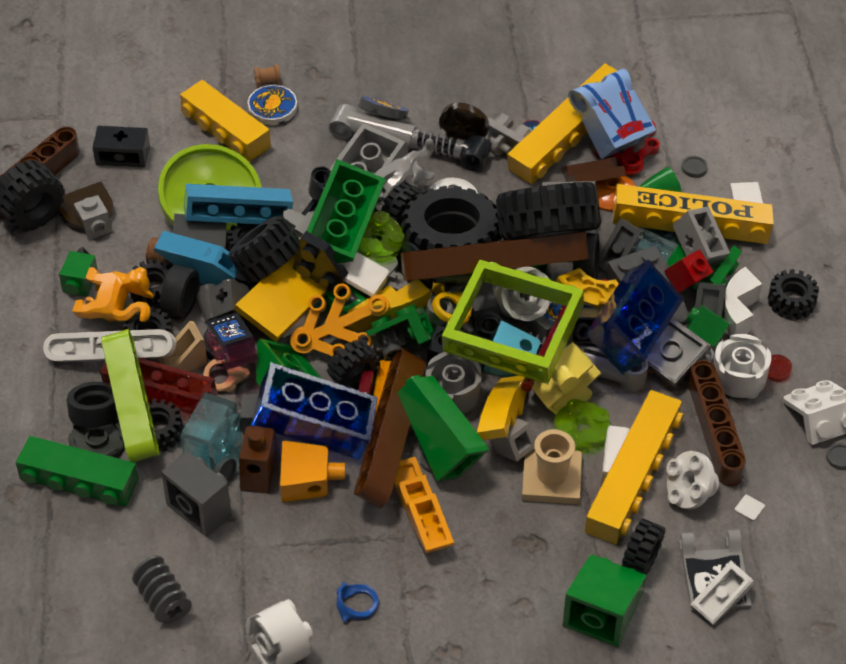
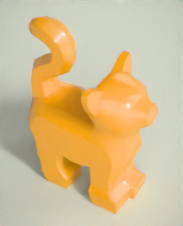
[72,267,154,322]

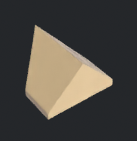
[158,321,208,379]

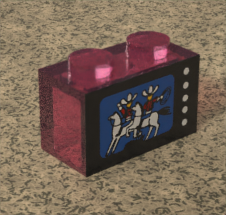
[204,312,258,370]

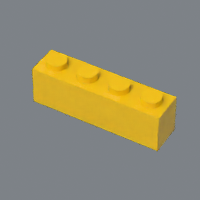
[180,80,271,162]

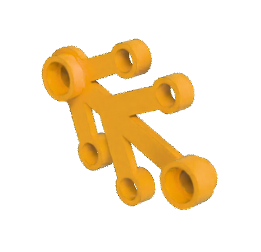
[290,283,391,357]

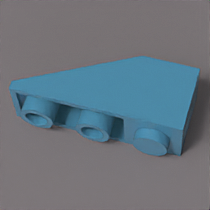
[153,231,238,285]

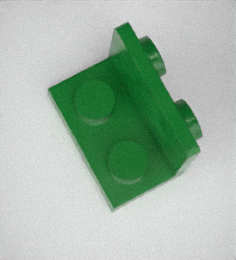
[366,304,435,344]

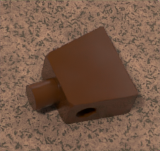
[239,426,278,494]

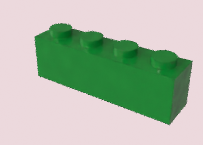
[15,435,139,507]

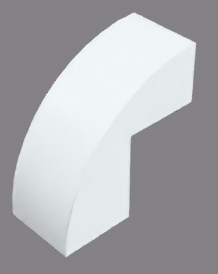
[722,267,762,337]

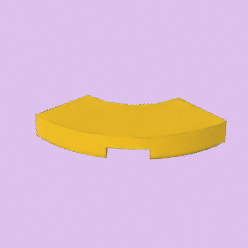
[555,267,630,309]

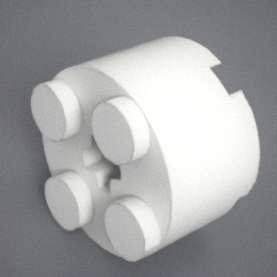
[492,267,552,321]
[713,334,771,399]
[246,599,313,664]

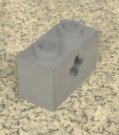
[672,206,730,268]

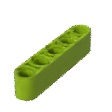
[101,329,159,462]

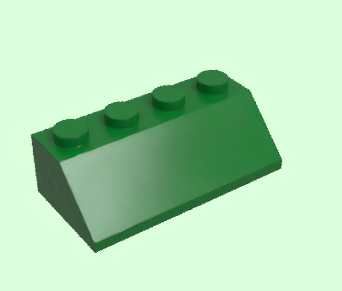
[306,159,386,264]

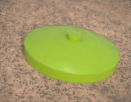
[157,144,261,239]

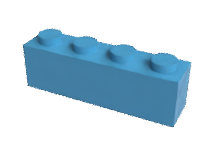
[183,184,293,224]

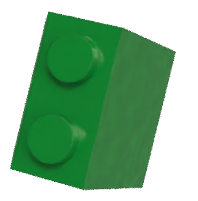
[562,554,647,648]

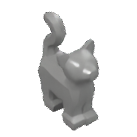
[374,138,435,214]

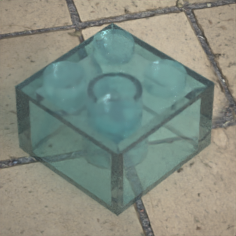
[180,392,242,472]

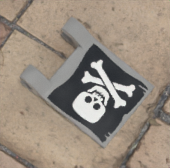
[679,530,751,612]

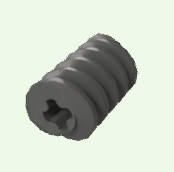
[132,555,192,623]

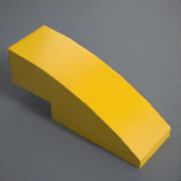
[347,279,431,332]

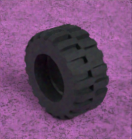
[496,182,601,240]
[401,186,502,250]

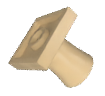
[522,429,582,505]

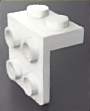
[783,380,846,445]

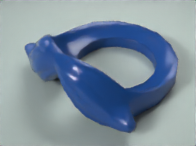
[336,582,379,623]

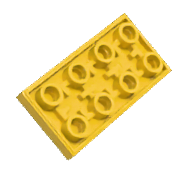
[234,254,329,342]

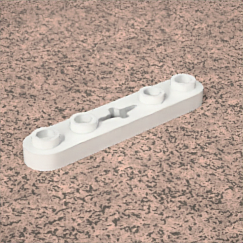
[43,329,176,362]

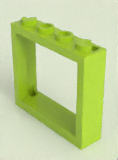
[442,260,584,384]

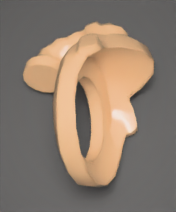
[203,357,250,393]

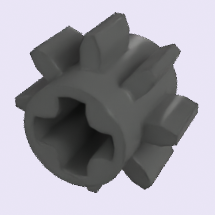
[373,328,407,361]

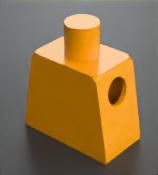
[280,441,345,502]

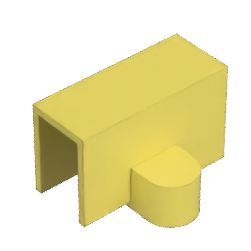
[532,342,602,416]

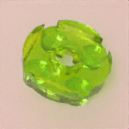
[357,211,404,262]
[554,399,611,453]

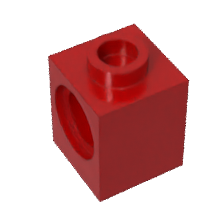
[664,249,713,293]

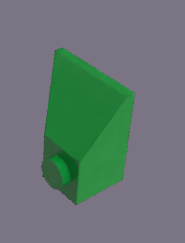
[256,339,325,403]

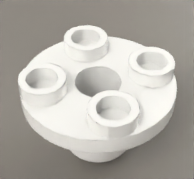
[666,451,719,509]

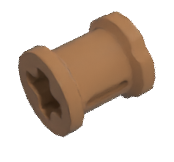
[254,64,281,88]

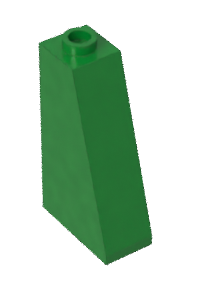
[397,375,489,482]

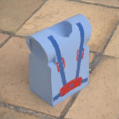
[568,69,656,160]

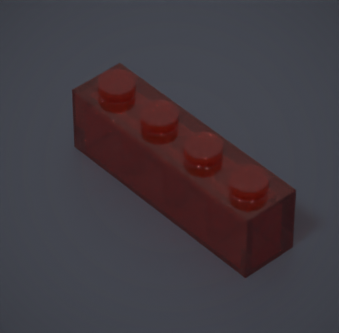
[100,358,218,419]

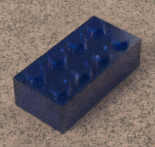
[586,259,683,374]
[251,362,378,460]

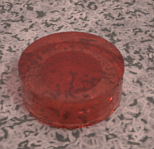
[767,354,792,382]

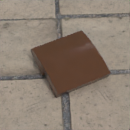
[561,157,626,182]

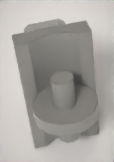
[488,113,531,156]

